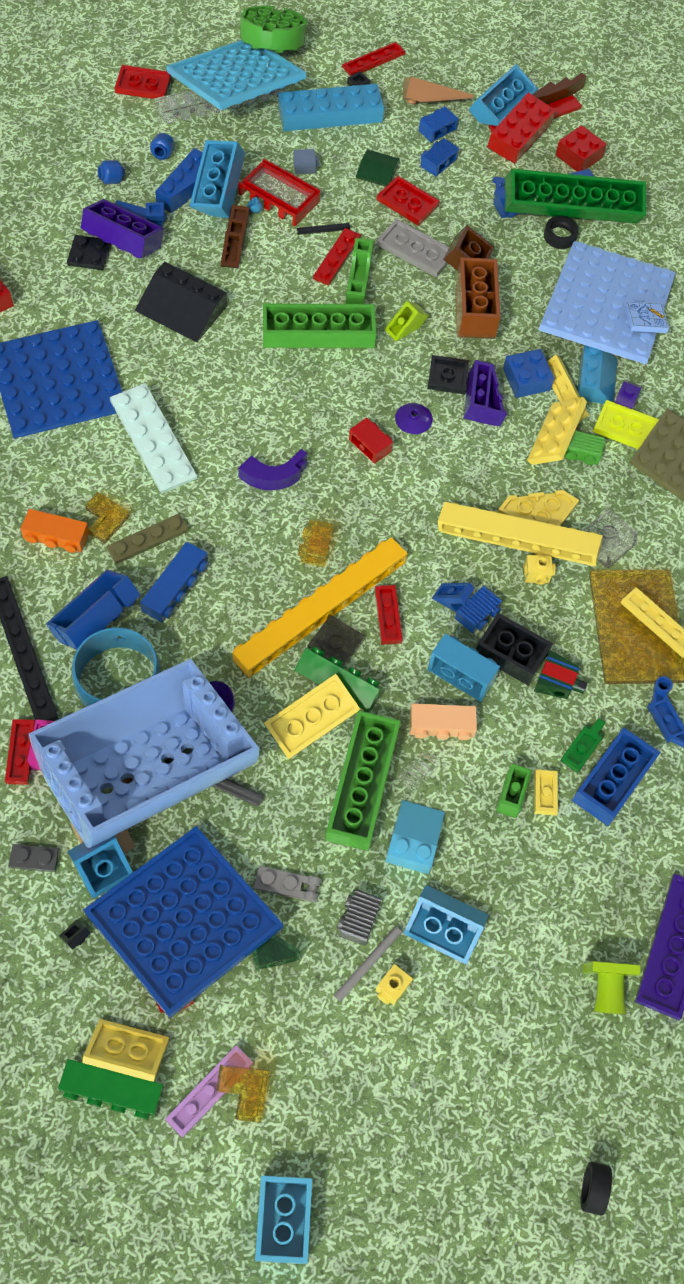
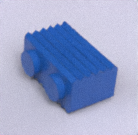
[419,106,459,143]
[420,138,459,177]
[455,585,502,634]

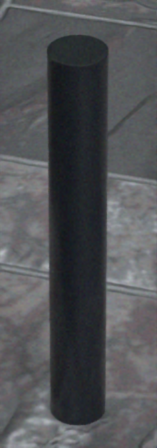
[297,223,350,235]

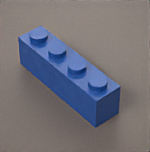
[140,541,209,623]

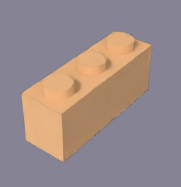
[410,704,477,740]

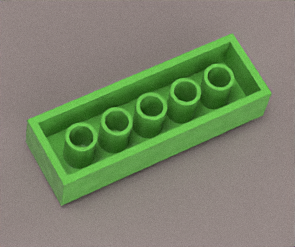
[263,303,376,348]
[325,710,401,852]

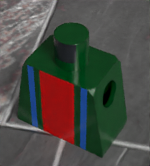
[534,650,588,699]

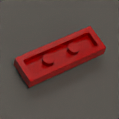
[374,585,403,645]
[5,719,35,785]

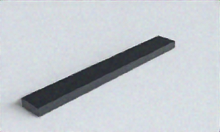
[0,576,59,721]

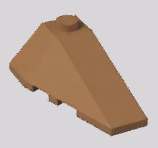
[402,77,474,105]

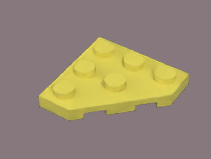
[498,490,579,526]

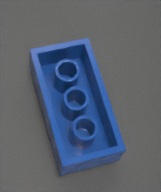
[572,727,661,826]

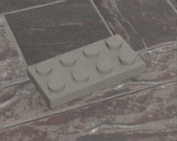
[377,219,449,278]

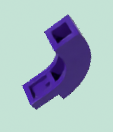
[238,449,307,490]

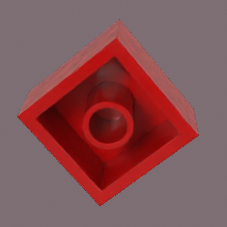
[555,125,607,171]

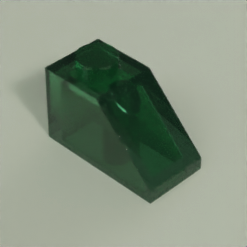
[251,935,302,971]

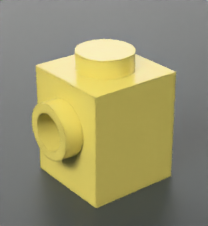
[375,964,413,1005]

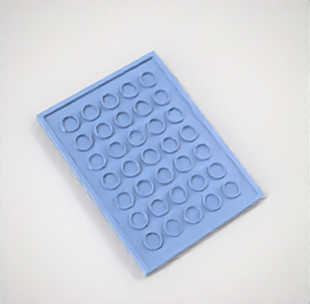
[539,241,676,364]

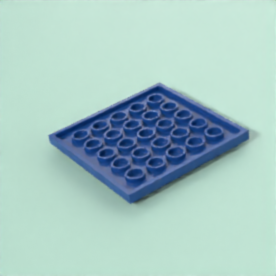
[0,320,122,439]
[83,826,283,1019]

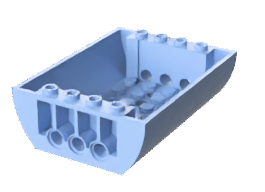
[28,659,259,848]

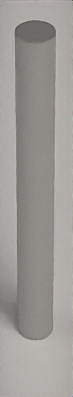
[334,926,402,1002]

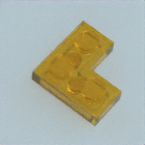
[85,492,130,544]
[216,1065,269,1122]

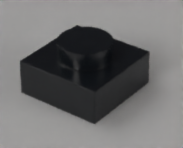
[347,71,371,86]
[59,920,91,950]

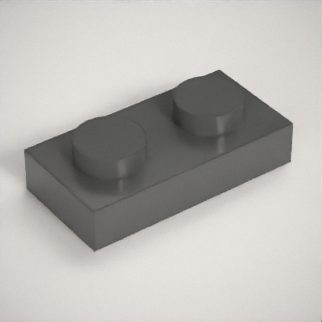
[8,844,59,872]

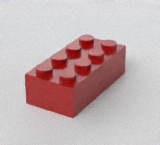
[487,92,556,164]

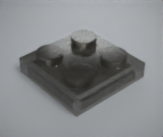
[307,615,365,666]

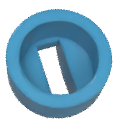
[247,197,262,214]

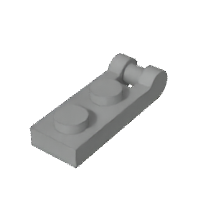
[254,866,321,903]

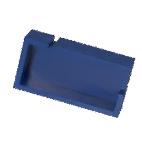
[46,570,140,650]

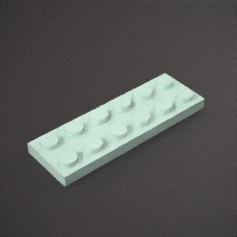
[110,383,197,494]

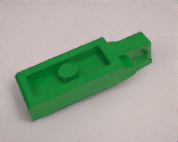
[560,718,606,773]

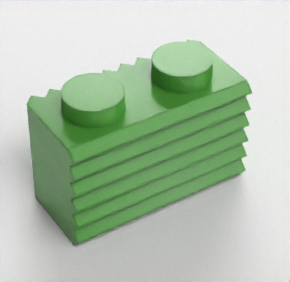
[564,431,605,465]
[496,764,532,818]

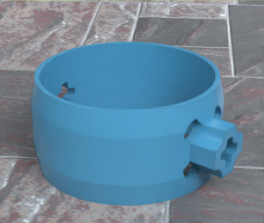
[72,628,161,707]

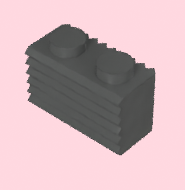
[337,889,382,946]

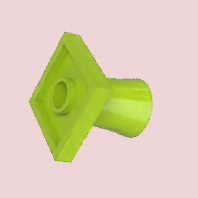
[583,961,640,1014]

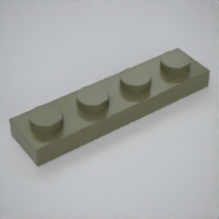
[106,513,189,564]

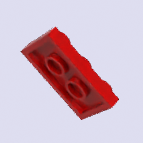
[114,65,172,101]
[377,176,440,226]

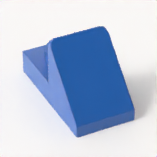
[432,583,475,612]

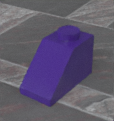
[615,380,642,409]

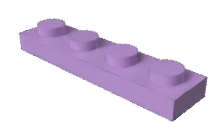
[165,1045,253,1138]

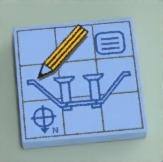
[625,301,669,333]

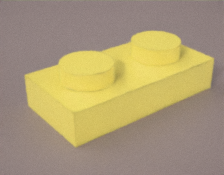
[534,769,558,816]

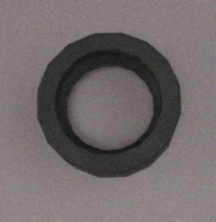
[544,216,579,249]
[580,1161,612,1216]

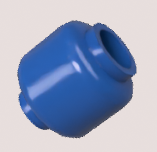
[150,133,175,160]
[97,160,125,184]

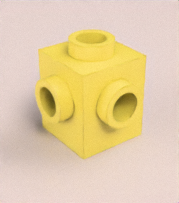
[524,554,556,585]

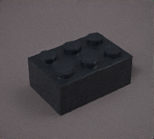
[476,613,553,686]

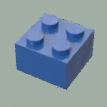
[503,349,554,398]

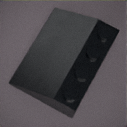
[135,261,227,343]

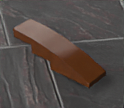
[533,73,586,104]
[221,205,250,269]

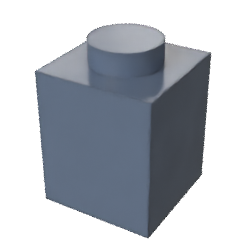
[293,149,319,174]

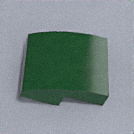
[356,149,400,187]

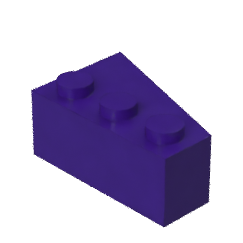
[463,360,507,426]

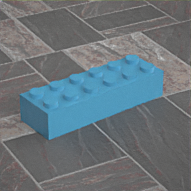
[278,84,384,132]

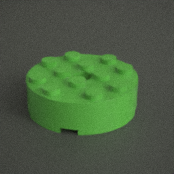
[240,5,307,53]

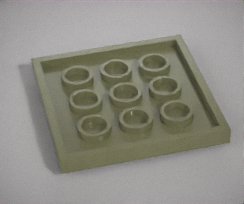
[629,408,684,501]

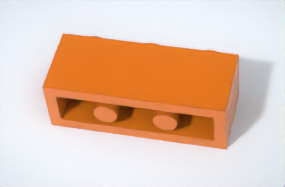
[21,509,90,553]

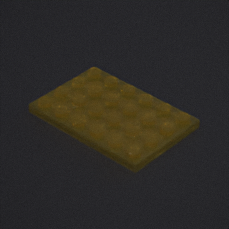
[589,570,684,684]

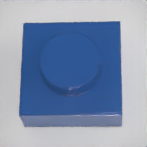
[146,202,165,221]

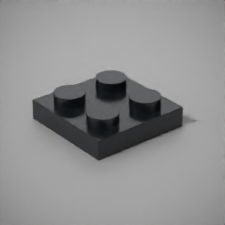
[67,235,111,271]
[427,355,469,395]

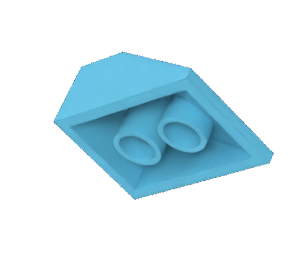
[385,800,445,874]

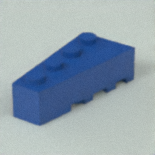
[155,148,203,213]

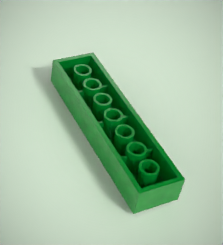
[505,169,646,223]

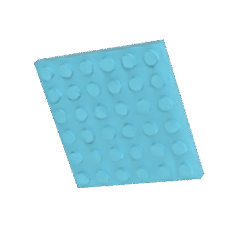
[166,40,306,110]

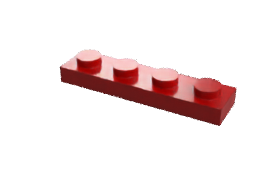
[313,228,361,286]

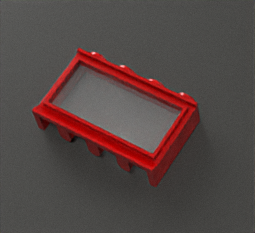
[238,158,320,226]

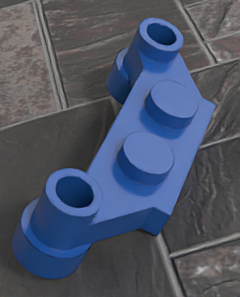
[647,676,684,748]

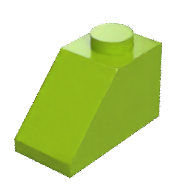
[384,301,429,341]

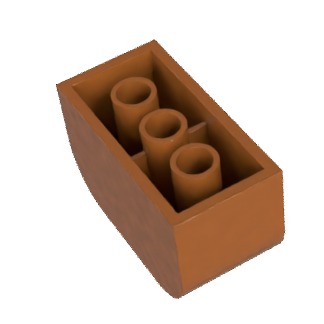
[455,257,500,339]

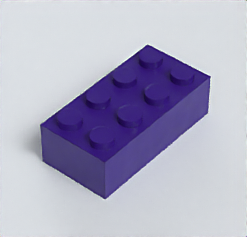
[80,199,164,258]

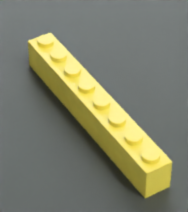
[438,502,603,567]

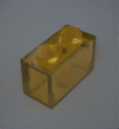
[298,520,333,567]

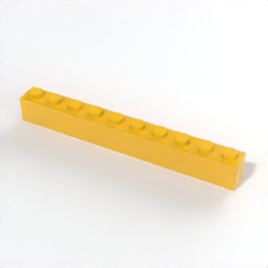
[232,537,408,678]

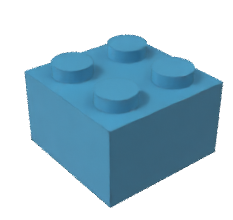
[67,836,133,899]

